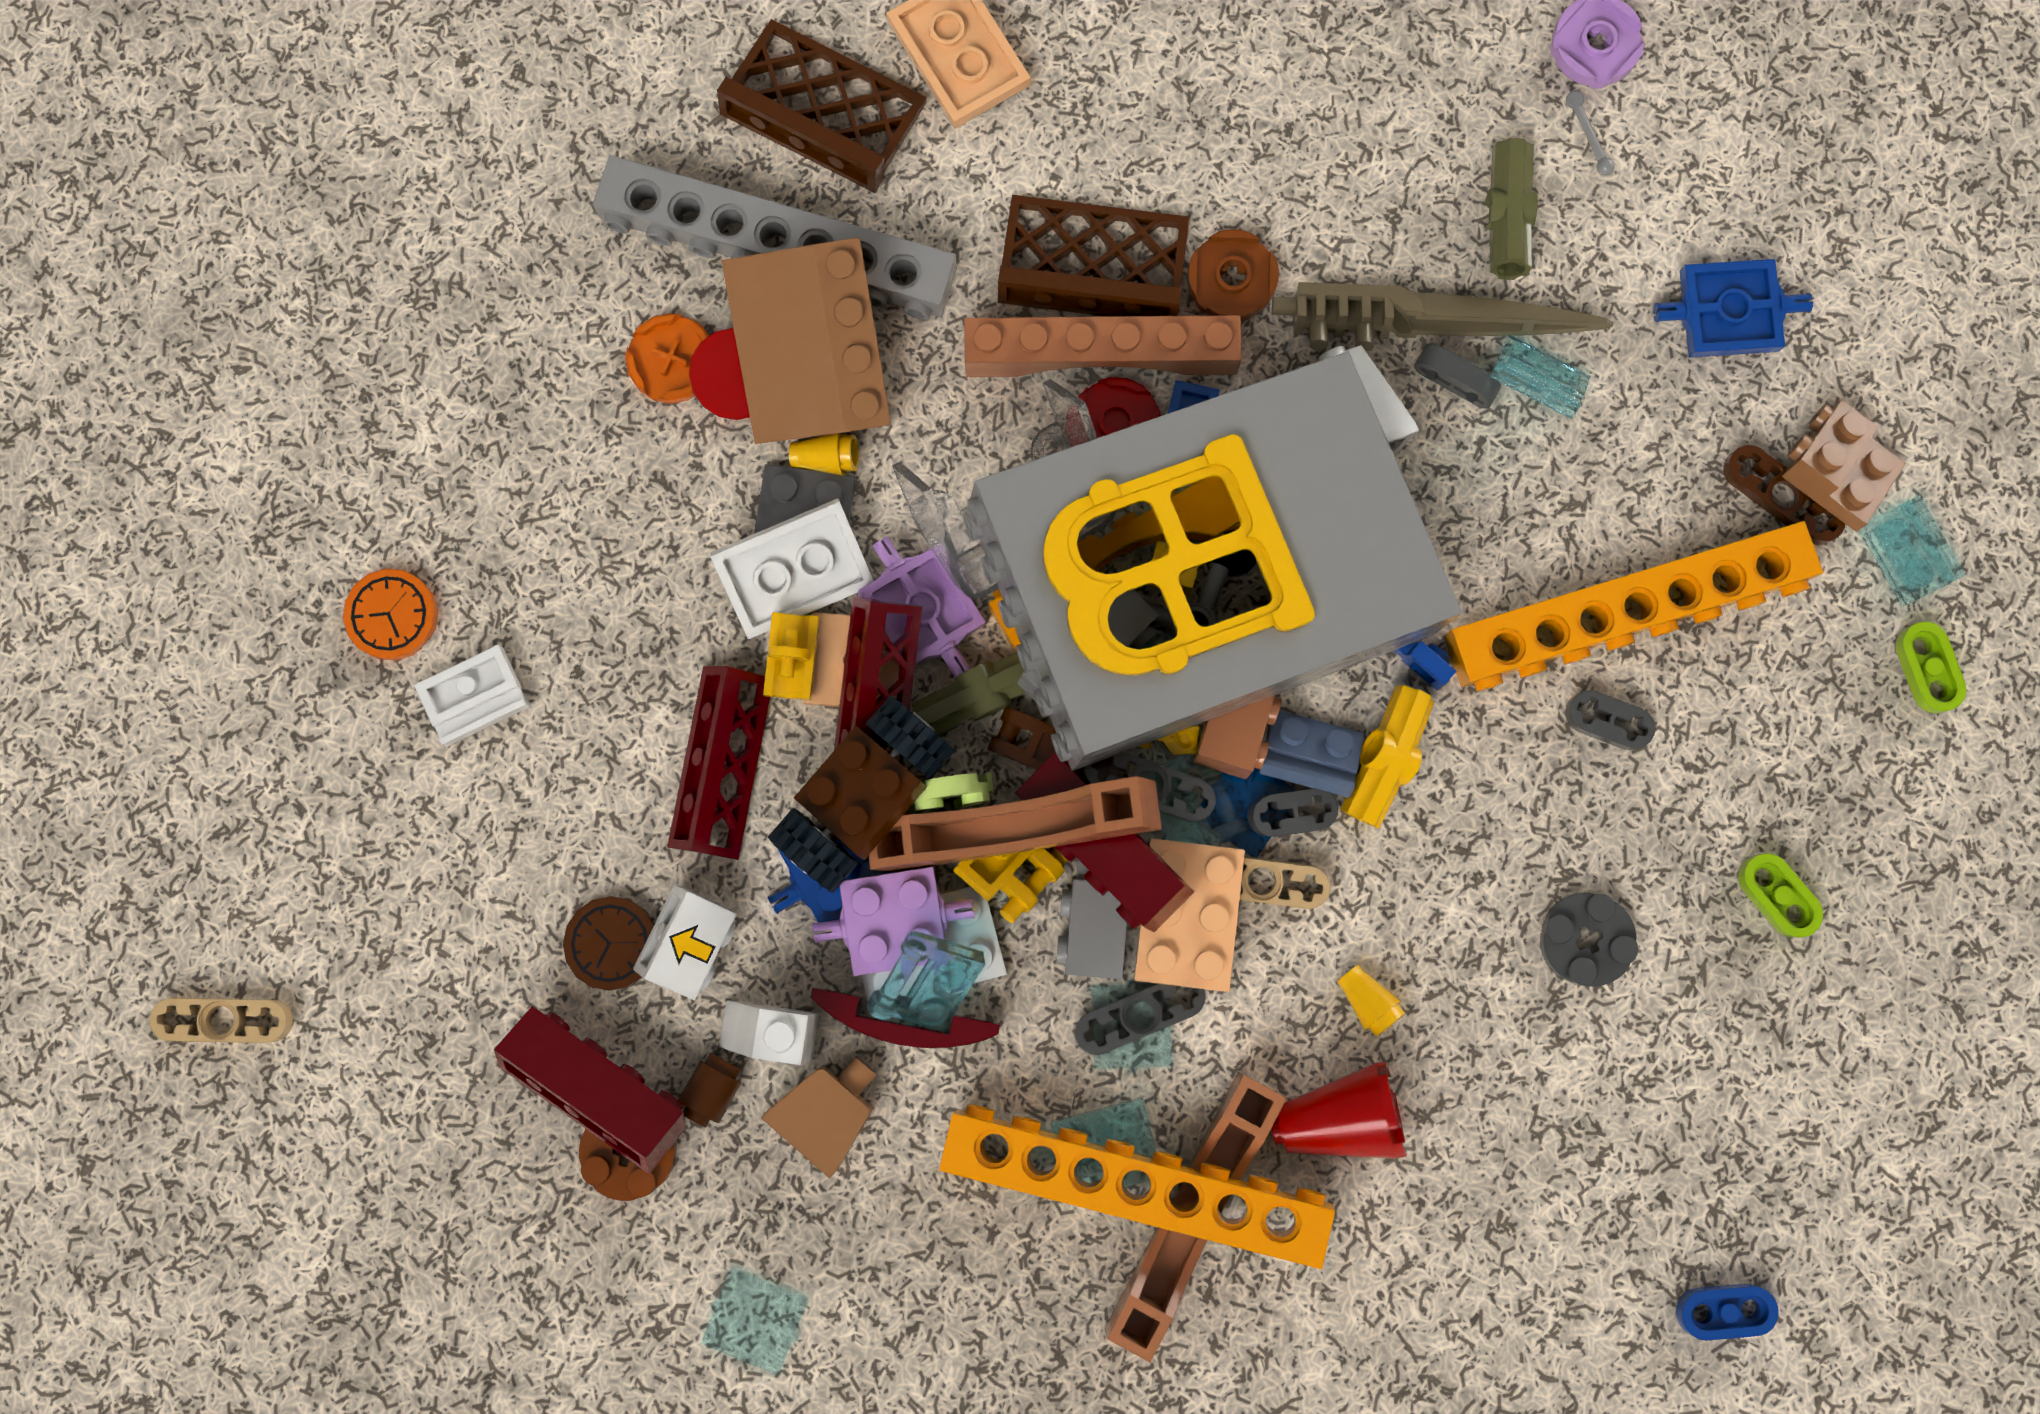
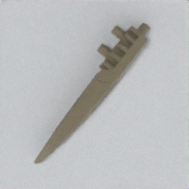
[1271,282,1613,352]

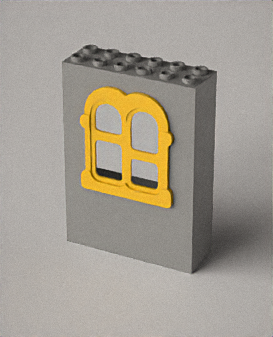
[963,351,1463,771]

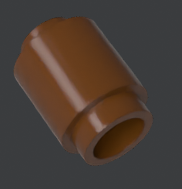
[678,1052,743,1127]

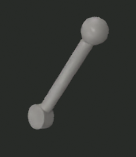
[1566,90,1614,176]

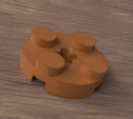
[1187,229,1279,321]
[579,1129,676,1201]

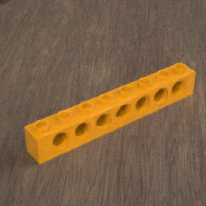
[1444,521,1824,692]
[939,1104,1335,1270]

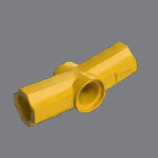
[1340,685,1435,829]

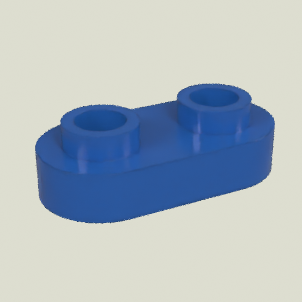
[1676,1284,1779,1341]

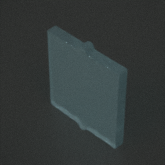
[1091,980,1172,1073]
[701,1267,809,1375]

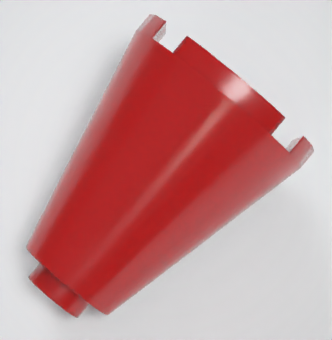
[1271,1061,1407,1159]

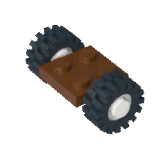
[768,695,955,893]

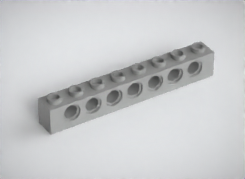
[592,155,957,320]

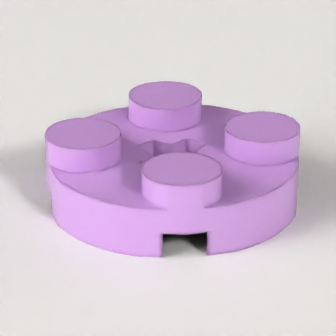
[1550,0,1644,89]

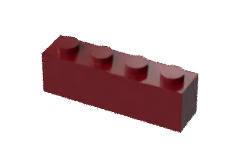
[1015,752,1195,932]
[494,1006,686,1174]

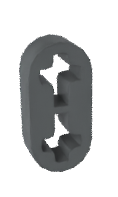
[1414,344,1501,409]
[1565,690,1656,751]
[1247,788,1338,837]

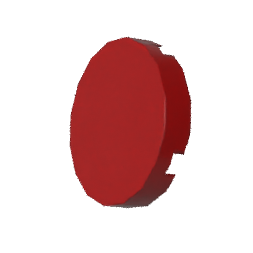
[689,328,750,420]
[1071,377,1161,445]

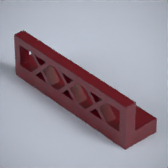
[834,596,922,765]
[667,666,770,860]

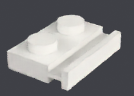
[414,645,531,747]

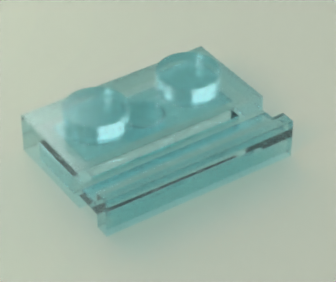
[1490,335,1591,419]
[1859,495,1966,607]

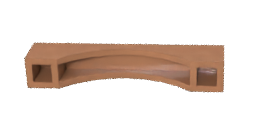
[964,315,1241,377]
[1192,589,1282,780]
[869,776,1162,872]
[1105,1072,1287,1363]

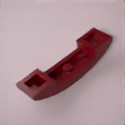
[810,988,1000,1048]

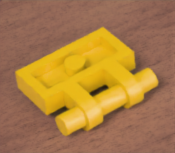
[953,800,1068,924]

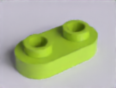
[1895,622,1967,714]
[1738,853,1823,938]

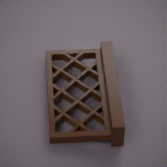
[717,19,927,193]
[998,195,1189,317]

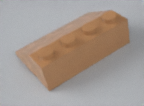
[721,237,891,444]

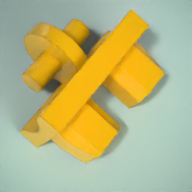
[763,612,820,701]

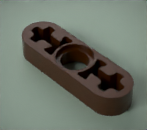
[1723,445,1845,545]

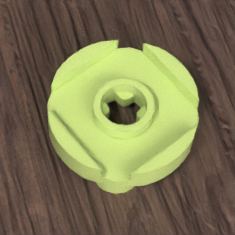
[908,773,994,815]

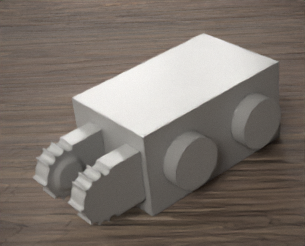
[1056,859,1127,979]

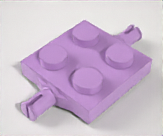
[858,536,986,678]
[812,866,975,976]

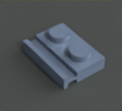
[1259,710,1364,798]

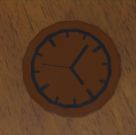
[563,896,655,991]

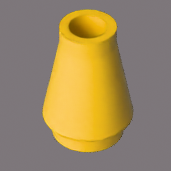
[789,432,859,476]
[1337,965,1406,1037]

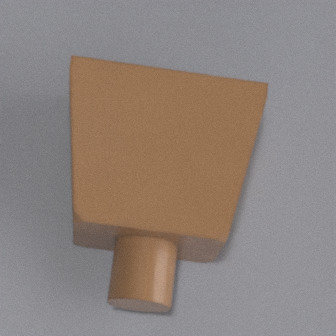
[761,1056,877,1179]

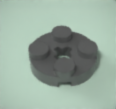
[1539,892,1638,987]

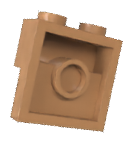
[1781,399,1906,532]

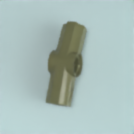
[1484,138,1538,280]
[911,653,1026,736]

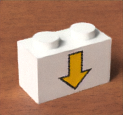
[633,884,736,1000]

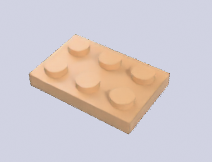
[886,0,1031,129]
[1133,838,1245,992]

